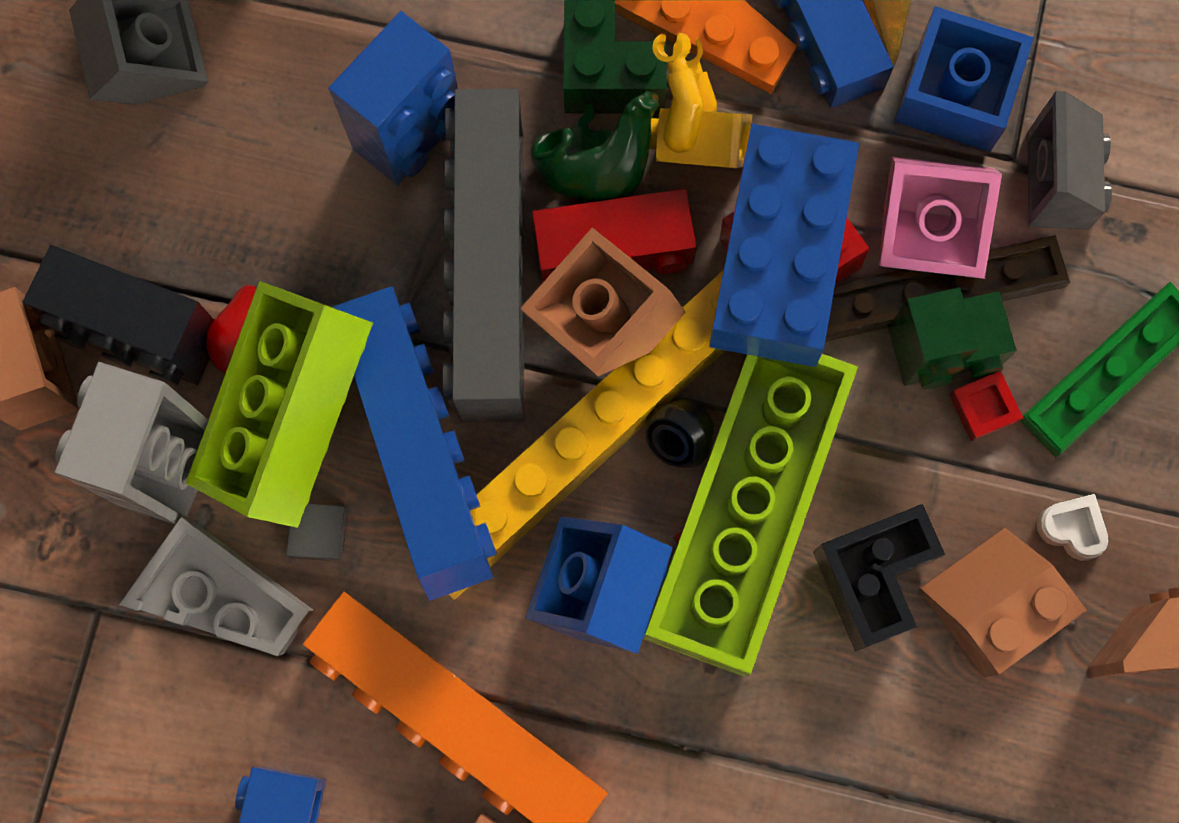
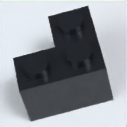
[813,504,945,652]

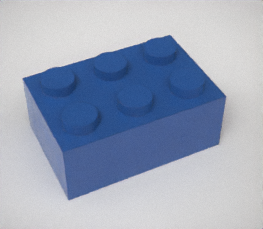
[328,11,458,186]

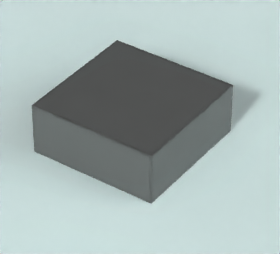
[286,504,348,562]

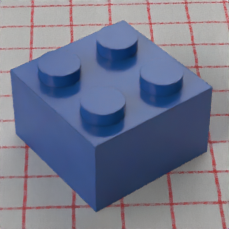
[894,6,1034,152]
[525,516,673,654]

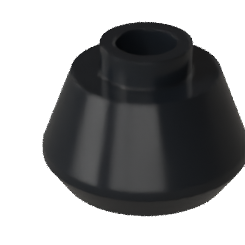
[645,399,714,468]

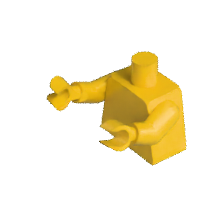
[650,33,752,168]

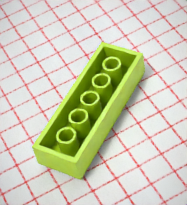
[644,354,858,677]

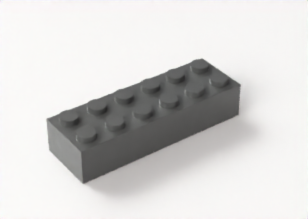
[443,88,524,422]

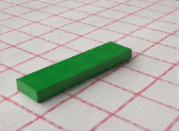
[1020,282,1179,458]

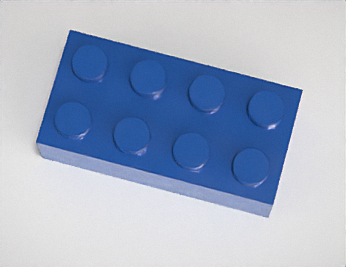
[709,124,859,367]

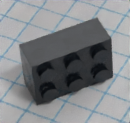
[22,244,214,386]

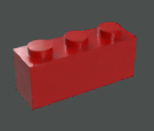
[532,189,697,282]

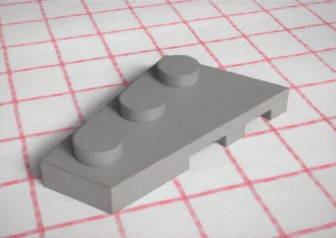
[119,517,314,656]

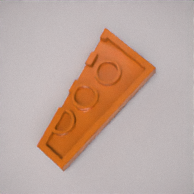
[615,0,797,94]

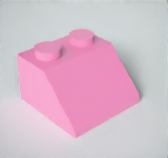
[879,156,1002,279]

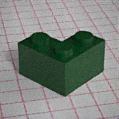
[563,0,667,114]
[888,287,1017,389]

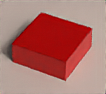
[949,371,1023,441]

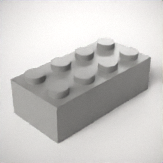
[55,361,208,525]

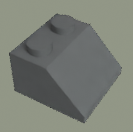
[69,0,208,105]
[1027,91,1112,229]

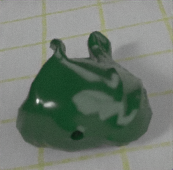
[531,90,659,204]

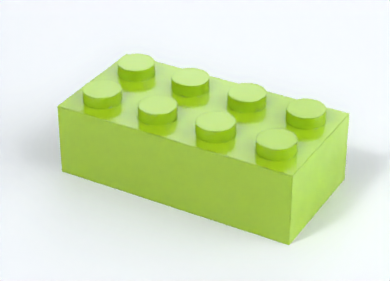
[185,281,373,528]

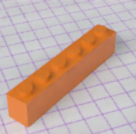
[303,591,608,823]

